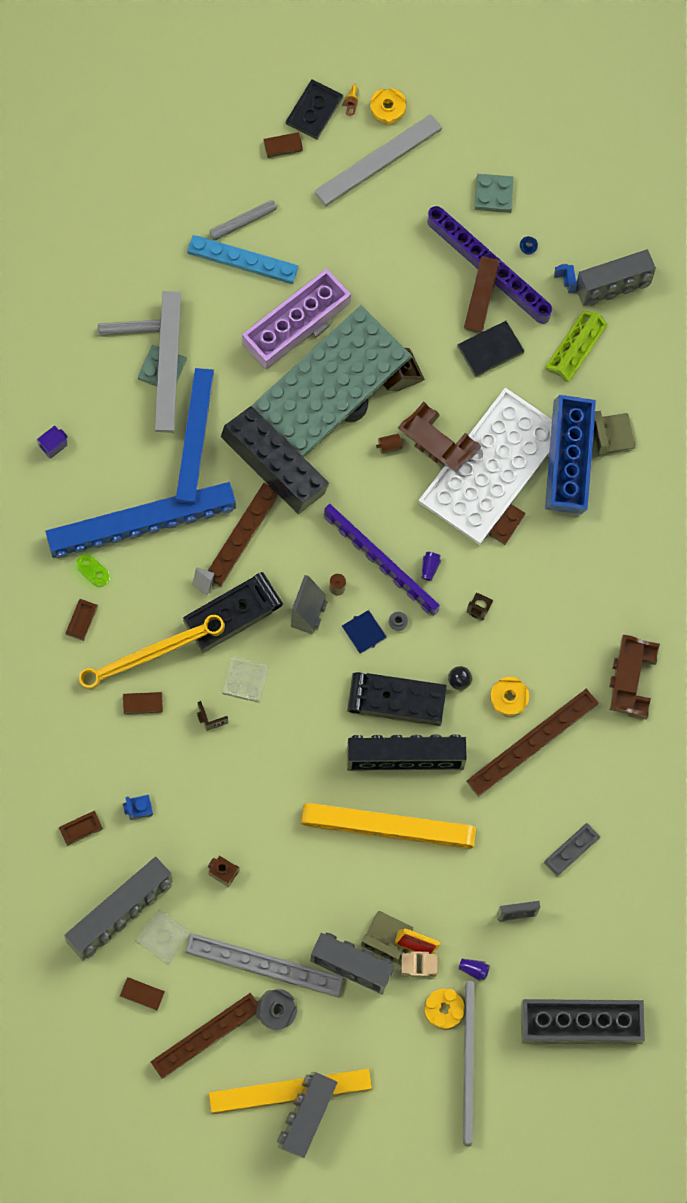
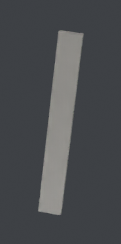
[315,114,442,207]
[155,291,181,433]
[185,933,344,997]
[463,981,474,1146]

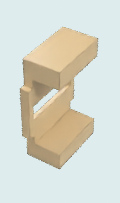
[401,952,438,976]

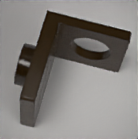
[466,592,493,620]
[197,701,228,731]

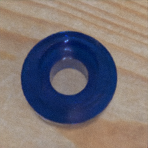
[519,236,538,255]

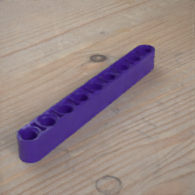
[427,206,552,324]

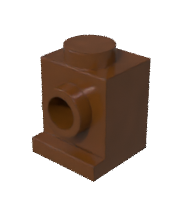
[207,855,239,888]

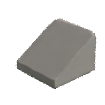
[192,567,215,595]

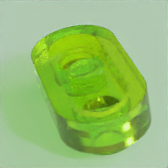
[76,554,109,587]

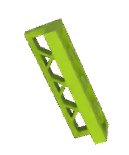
[545,311,608,382]

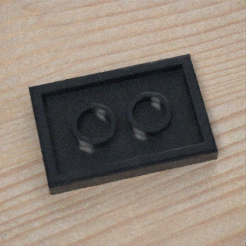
[286,79,343,140]
[457,321,524,377]

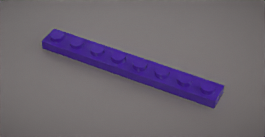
[324,504,440,616]

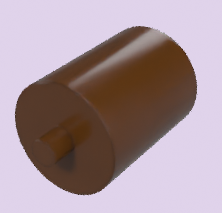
[376,433,402,453]
[329,574,346,596]

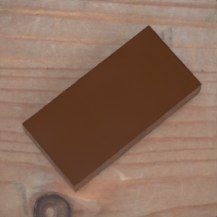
[263,132,303,158]
[66,599,98,641]
[123,692,163,714]
[59,811,103,846]
[120,977,165,1011]

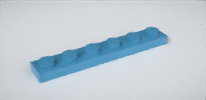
[187,235,299,284]

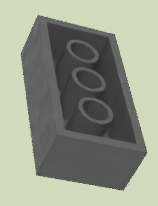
[576,249,656,306]
[310,932,394,995]
[277,1072,338,1158]

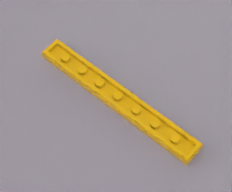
[209,1069,372,1113]

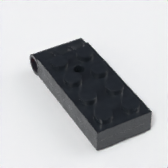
[183,572,284,653]
[347,672,447,726]

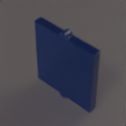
[342,610,387,654]

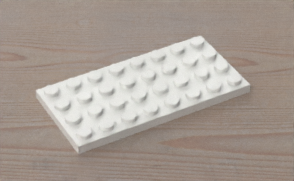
[418,388,552,545]

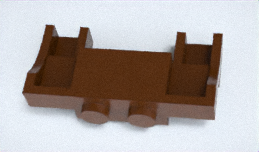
[398,401,482,473]
[609,634,660,720]

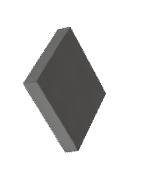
[497,901,541,921]

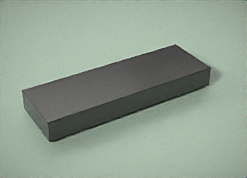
[544,823,600,877]

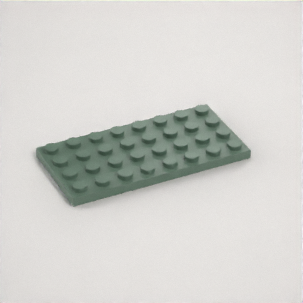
[252,305,412,457]

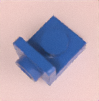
[554,264,577,293]
[123,795,153,820]

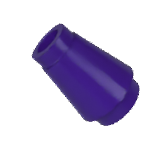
[421,552,441,581]
[459,958,490,981]

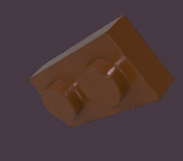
[489,504,526,545]

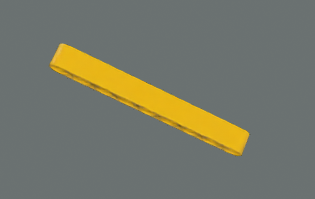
[301,803,476,849]

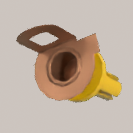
[342,84,358,116]

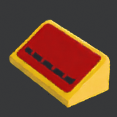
[395,928,440,954]

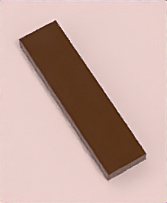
[464,256,500,332]

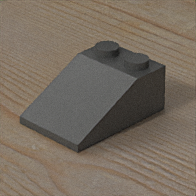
[291,575,328,635]

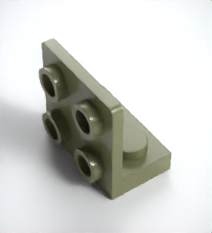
[594,411,635,454]
[361,911,413,963]

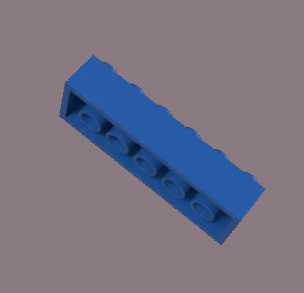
[545,395,596,514]

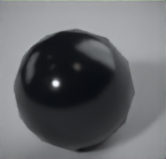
[448,666,472,690]

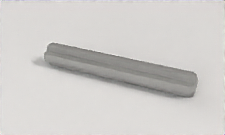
[210,200,276,239]
[98,319,161,335]

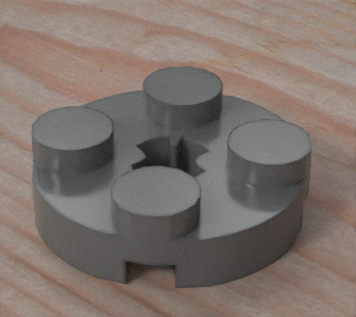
[256,989,297,1030]

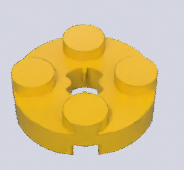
[370,88,406,125]
[490,677,529,716]
[424,988,465,1030]

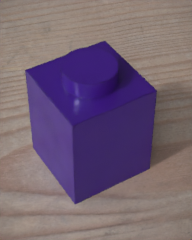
[37,425,68,459]

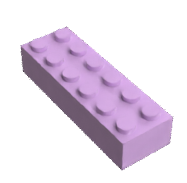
[242,269,351,369]

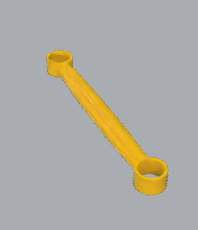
[79,615,225,689]

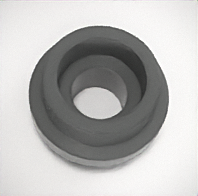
[389,612,408,631]

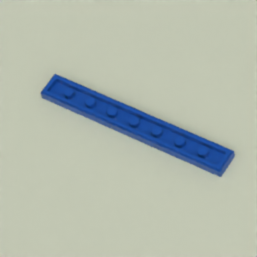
[176,368,214,504]

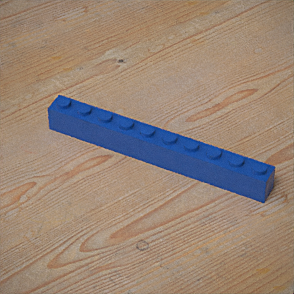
[45,482,236,558]

